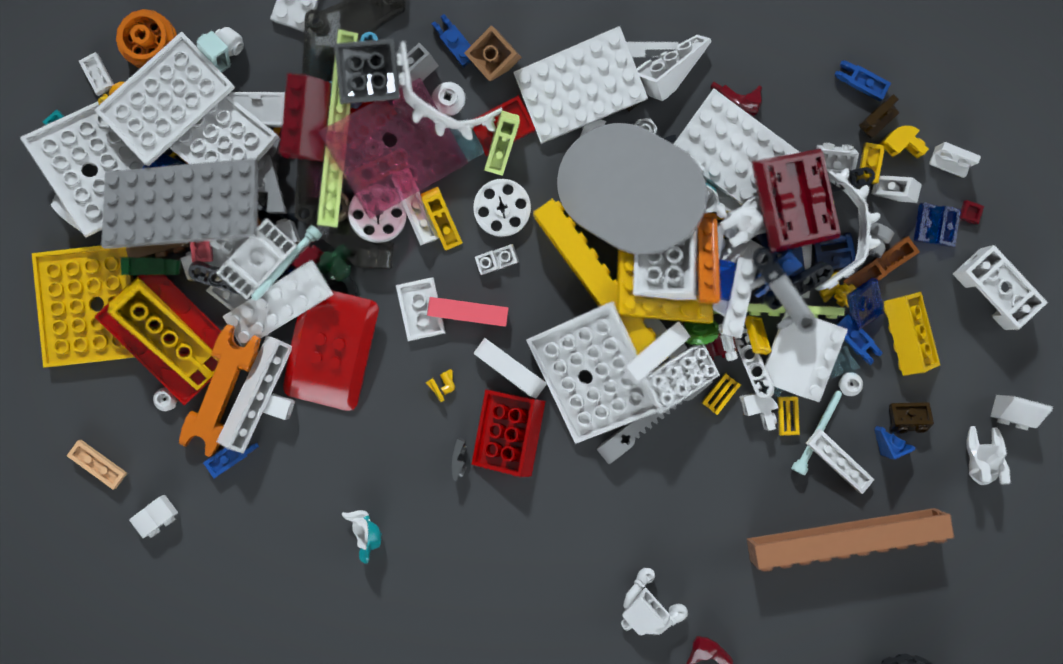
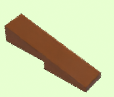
[843,236,920,293]

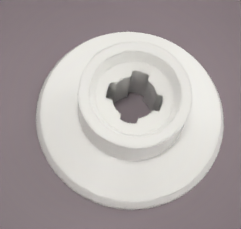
[432,82,466,116]

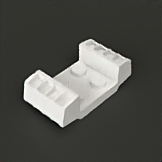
[216,219,297,300]

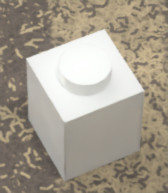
[263,393,295,420]

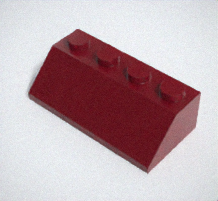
[279,73,331,161]

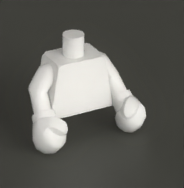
[621,568,688,635]

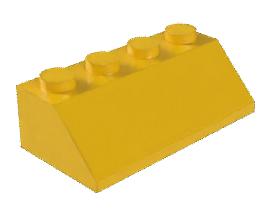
[884,292,940,376]

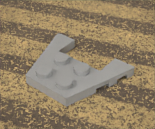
[258,155,287,214]

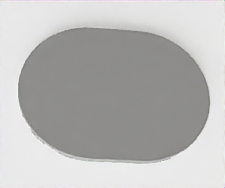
[557,123,707,255]

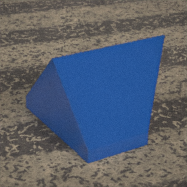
[874,426,916,459]

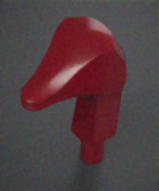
[710,82,762,116]
[686,636,733,664]

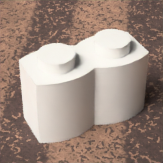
[129,495,178,538]

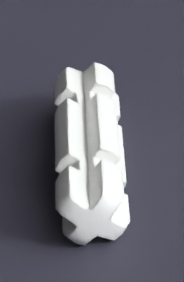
[718,323,738,361]

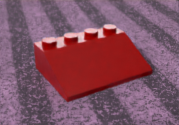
[471,389,546,477]

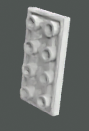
[642,345,720,413]

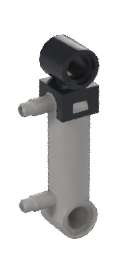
[749,247,817,333]

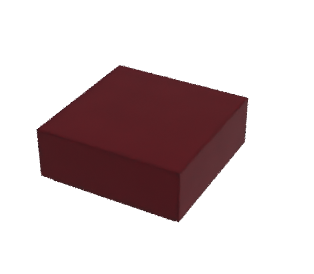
[958,200,985,225]

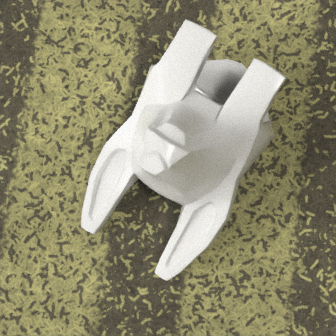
[720,196,782,247]
[966,426,1010,485]

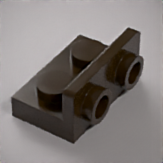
[858,94,899,139]
[889,402,934,434]

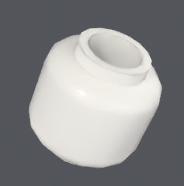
[215,27,244,56]

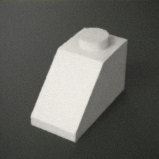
[871,176,922,203]

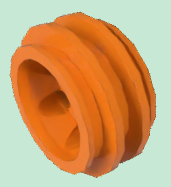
[116,9,177,68]

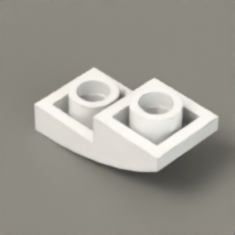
[475,244,519,275]

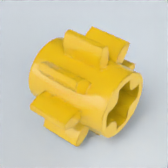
[834,283,860,308]

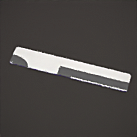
[626,42,679,57]

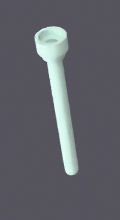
[252,225,322,300]
[791,391,842,476]

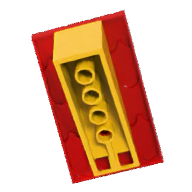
[94,275,222,406]

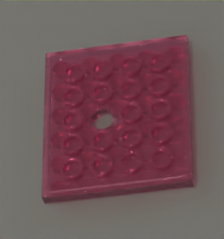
[318,78,468,219]

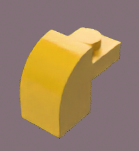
[879,126,929,158]

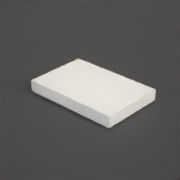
[396,277,446,341]

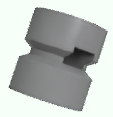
[868,222,895,258]

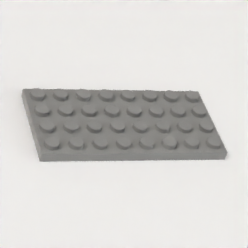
[101,158,258,249]

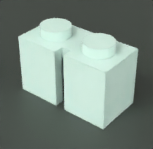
[196,31,231,73]

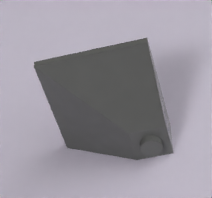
[334,39,400,104]

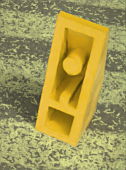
[421,187,462,251]

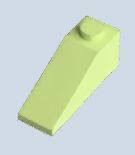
[484,111,520,176]

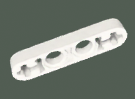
[734,328,774,399]

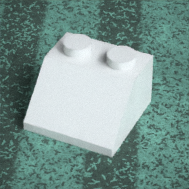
[990,395,1053,430]

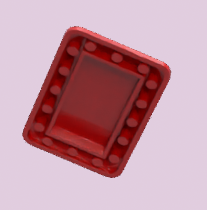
[283,290,379,411]

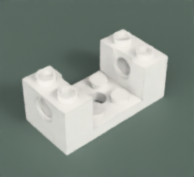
[953,245,1048,330]

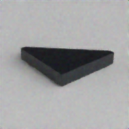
[257,201,298,222]

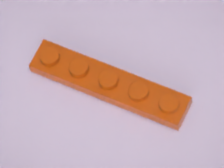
[697,213,720,304]

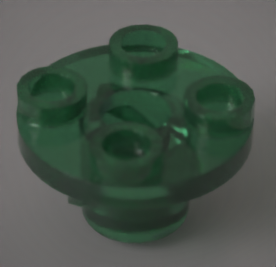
[316,244,351,281]

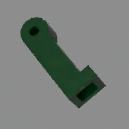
[121,257,181,275]

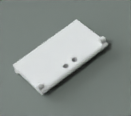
[229,92,285,127]

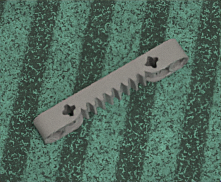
[597,380,713,464]

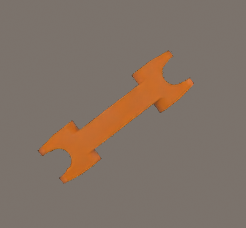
[179,324,261,458]

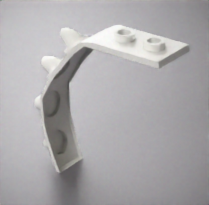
[396,41,502,140]
[815,168,881,291]

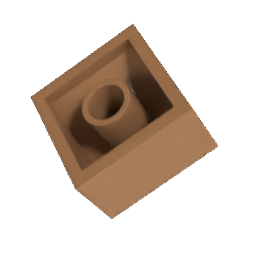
[464,25,522,81]

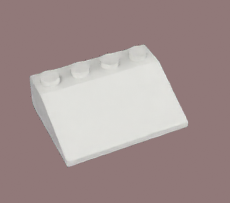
[633,227,698,300]
[761,311,848,402]

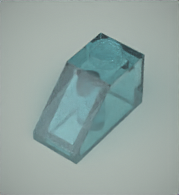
[450,119,484,162]

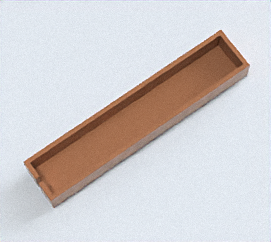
[746,508,954,571]

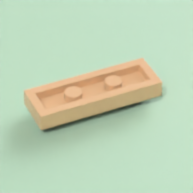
[67,440,127,490]

